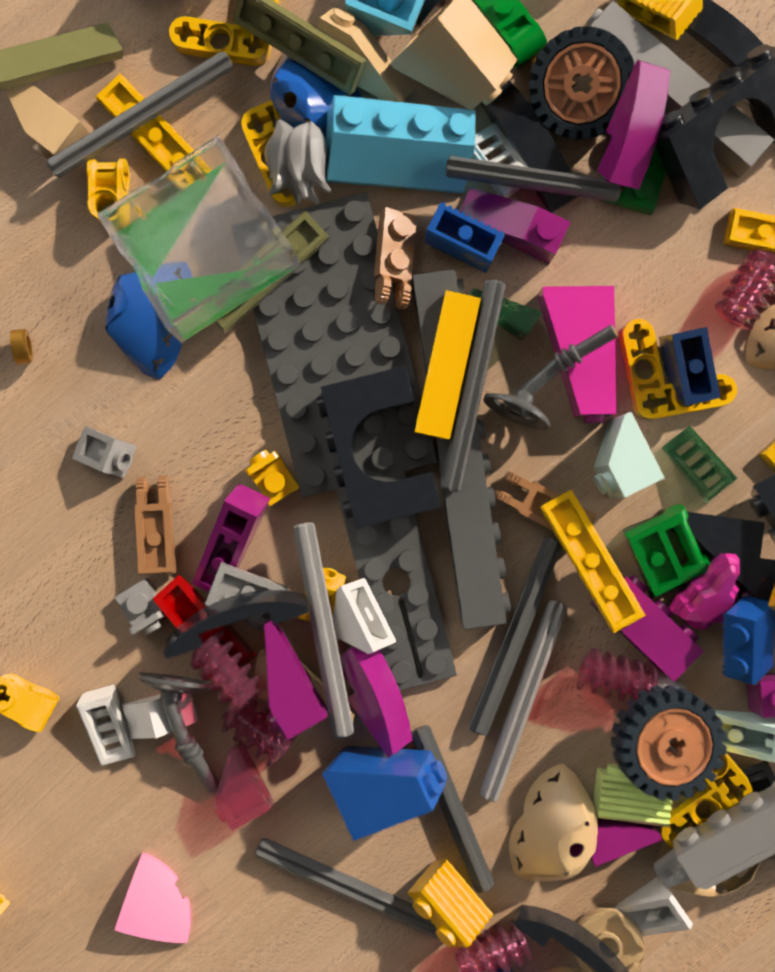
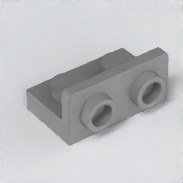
[205,562,288,630]

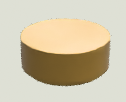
[10,328,33,365]

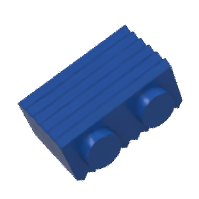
[424,202,505,273]
[722,596,775,685]

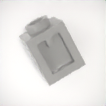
[72,426,137,478]
[115,578,166,636]

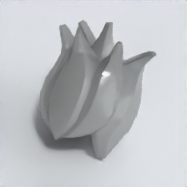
[264,120,331,204]

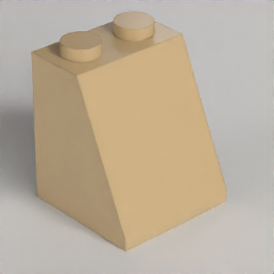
[390,0,518,110]

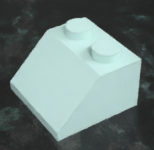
[593,412,664,498]

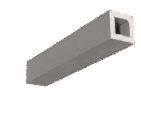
[585,1,774,177]

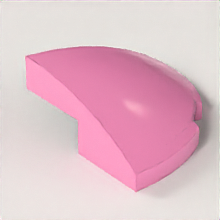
[115,852,191,943]

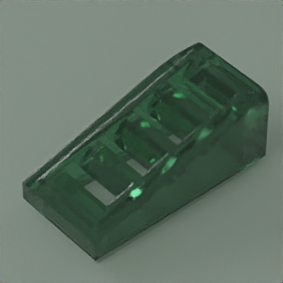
[469,288,542,340]
[662,426,737,504]

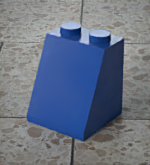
[322,746,447,841]

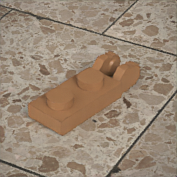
[374,207,417,310]
[495,471,596,532]
[134,475,176,576]

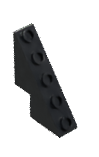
[660,509,775,632]

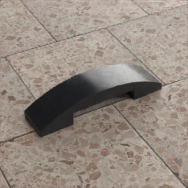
[684,0,764,68]
[480,80,578,213]
[164,590,309,659]
[513,905,628,972]

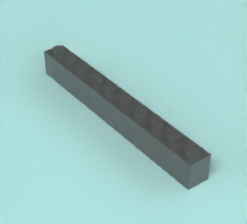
[412,269,511,629]

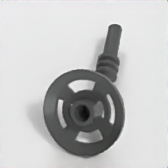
[483,324,618,430]
[137,672,221,793]

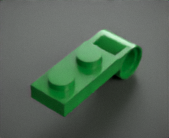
[472,0,547,68]

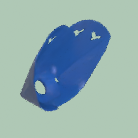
[270,53,362,138]
[105,263,193,380]

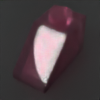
[215,739,274,830]

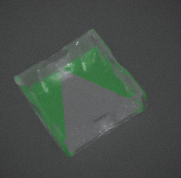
[97,135,302,343]

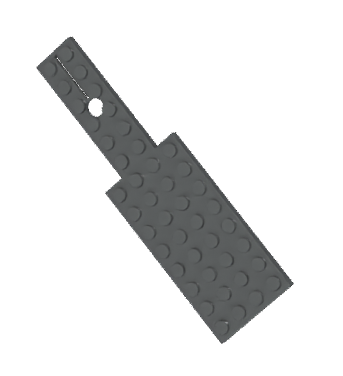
[232,192,457,690]

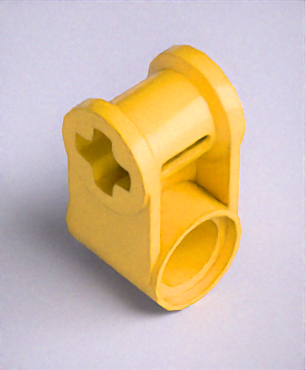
[87,158,130,230]
[0,673,60,732]

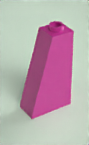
[538,286,616,424]

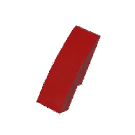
[152,575,257,679]

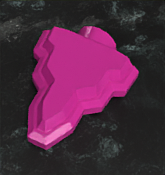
[669,553,740,630]

